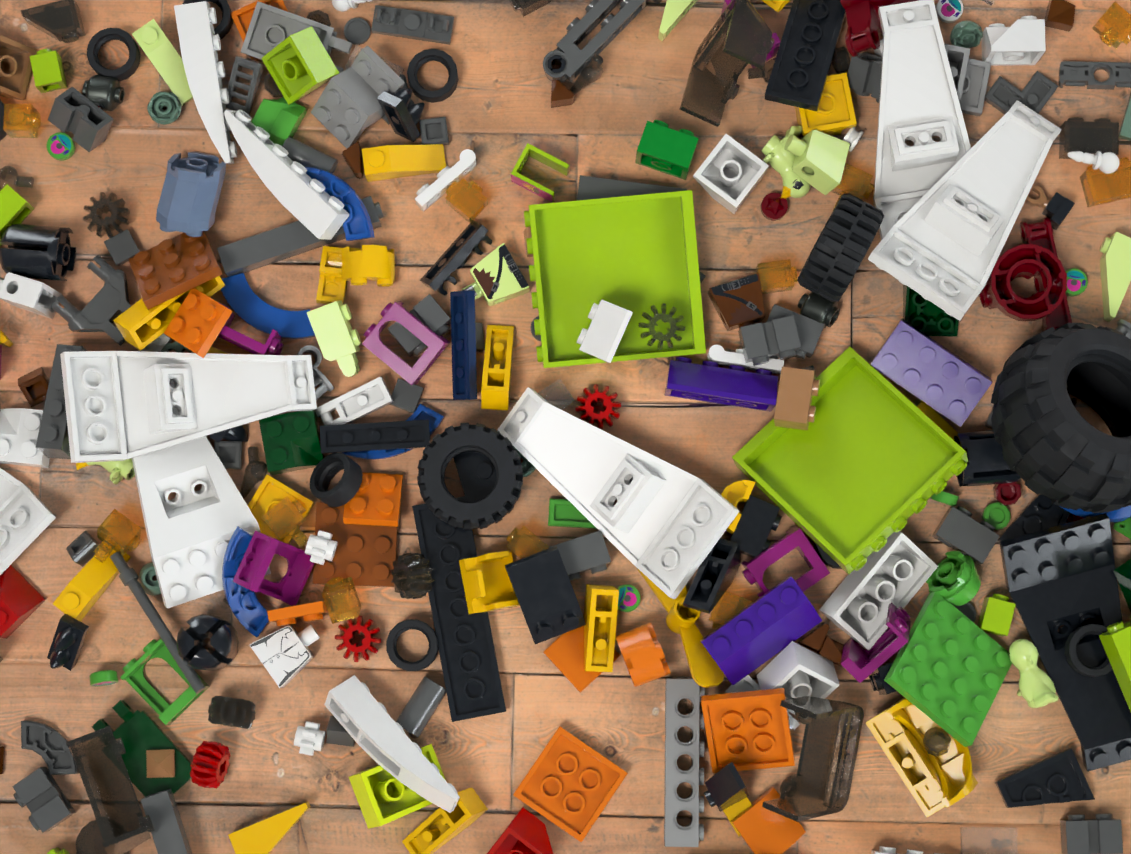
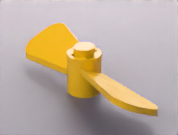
[638,569,724,688]

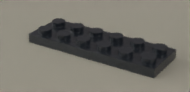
[765,0,846,112]

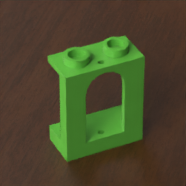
[120,639,210,725]

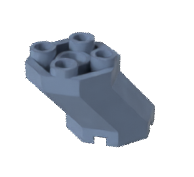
[156,152,226,237]

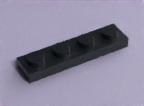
[320,420,431,454]

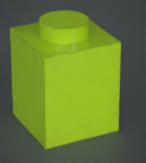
[29,49,67,93]
[977,593,1016,637]

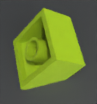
[261,26,339,105]

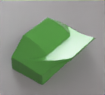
[251,97,307,146]

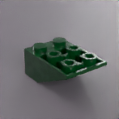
[903,285,959,336]

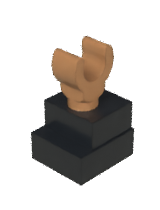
[1025,186,1075,230]

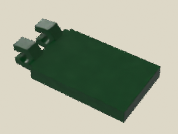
[92,700,192,796]

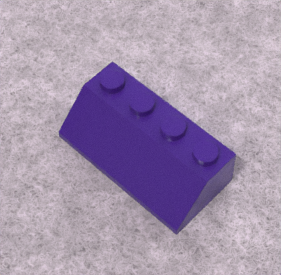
[664,357,778,412]
[700,576,822,685]

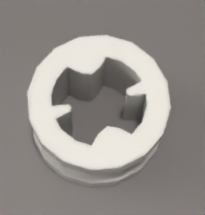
[843,127,864,152]

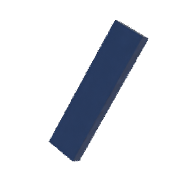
[450,291,477,400]

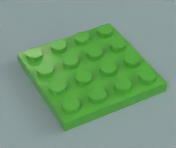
[884,591,1012,747]

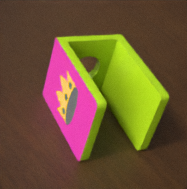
[511,143,569,203]

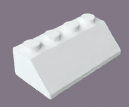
[819,531,938,650]

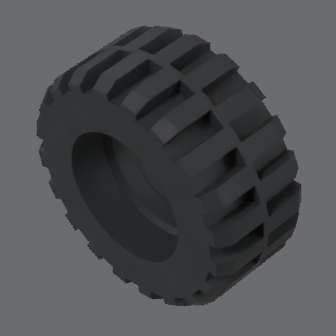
[797,193,884,302]
[417,423,523,530]

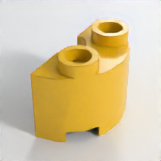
[342,245,395,287]
[721,480,756,534]

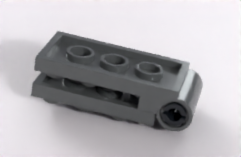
[543,0,646,83]

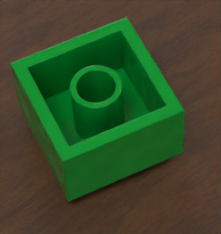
[635,120,699,180]

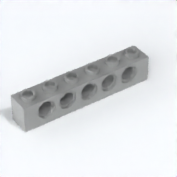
[664,679,705,847]

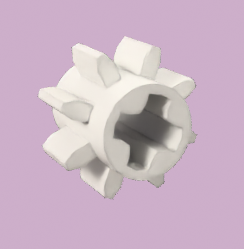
[305,530,338,565]
[294,721,326,756]

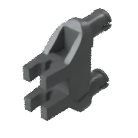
[51,255,131,346]

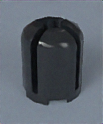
[0,224,76,281]
[954,430,1021,487]
[176,614,239,671]

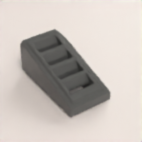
[225,56,265,115]

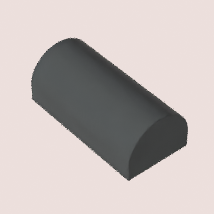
[282,136,338,174]
[396,676,446,737]

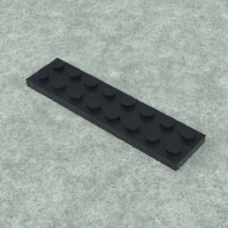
[412,496,506,722]

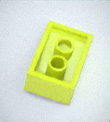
[349,744,445,829]

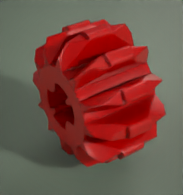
[575,384,621,430]
[335,615,382,662]
[190,741,231,789]

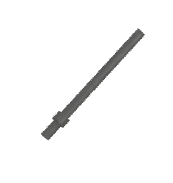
[110,551,205,694]

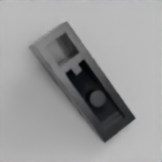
[683,539,741,614]

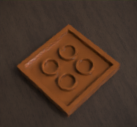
[129,231,222,310]
[312,502,398,587]

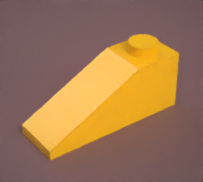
[362,144,446,182]
[481,325,514,410]
[53,540,131,622]
[584,584,619,672]
[402,787,488,854]
[228,802,311,854]

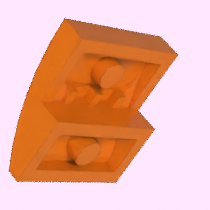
[543,616,620,693]
[731,787,806,854]

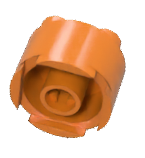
[615,622,671,687]

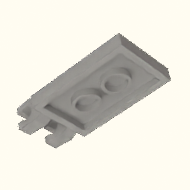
[241,1,352,73]

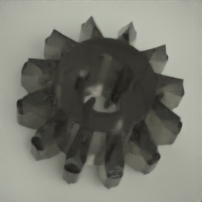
[83,192,130,238]
[638,303,685,350]
[390,553,435,599]
[208,696,256,729]

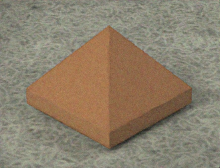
[146,749,175,778]

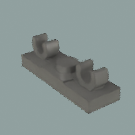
[371,5,454,45]

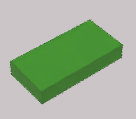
[548,498,597,529]

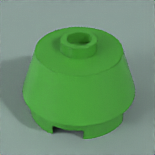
[926,551,981,606]

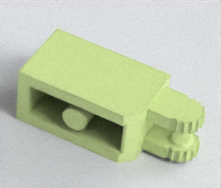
[307,300,362,377]

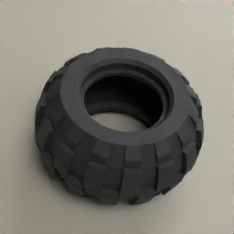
[991,323,1131,513]

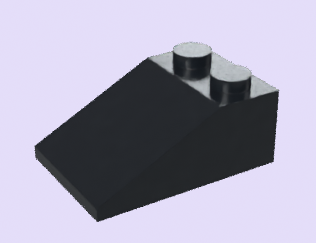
[505,545,586,644]

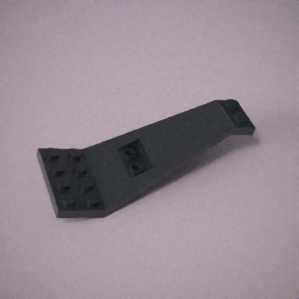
[999,513,1131,772]

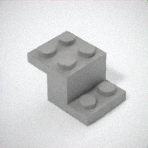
[944,44,991,116]
[311,46,405,148]

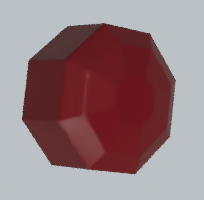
[993,482,1021,505]

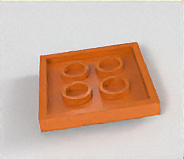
[701,688,795,773]
[513,726,628,842]

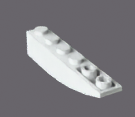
[174,1,237,165]
[223,109,350,240]
[324,675,460,813]

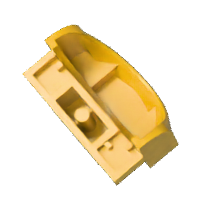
[866,697,978,817]

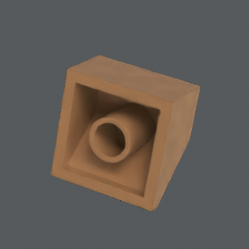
[0,35,37,100]

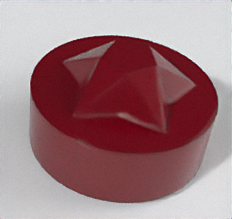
[761,193,788,221]

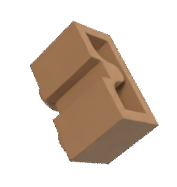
[774,367,820,430]

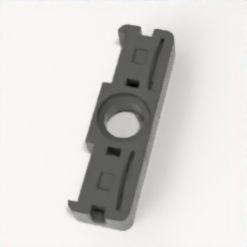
[1058,61,1131,90]

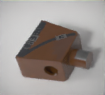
[708,273,765,331]

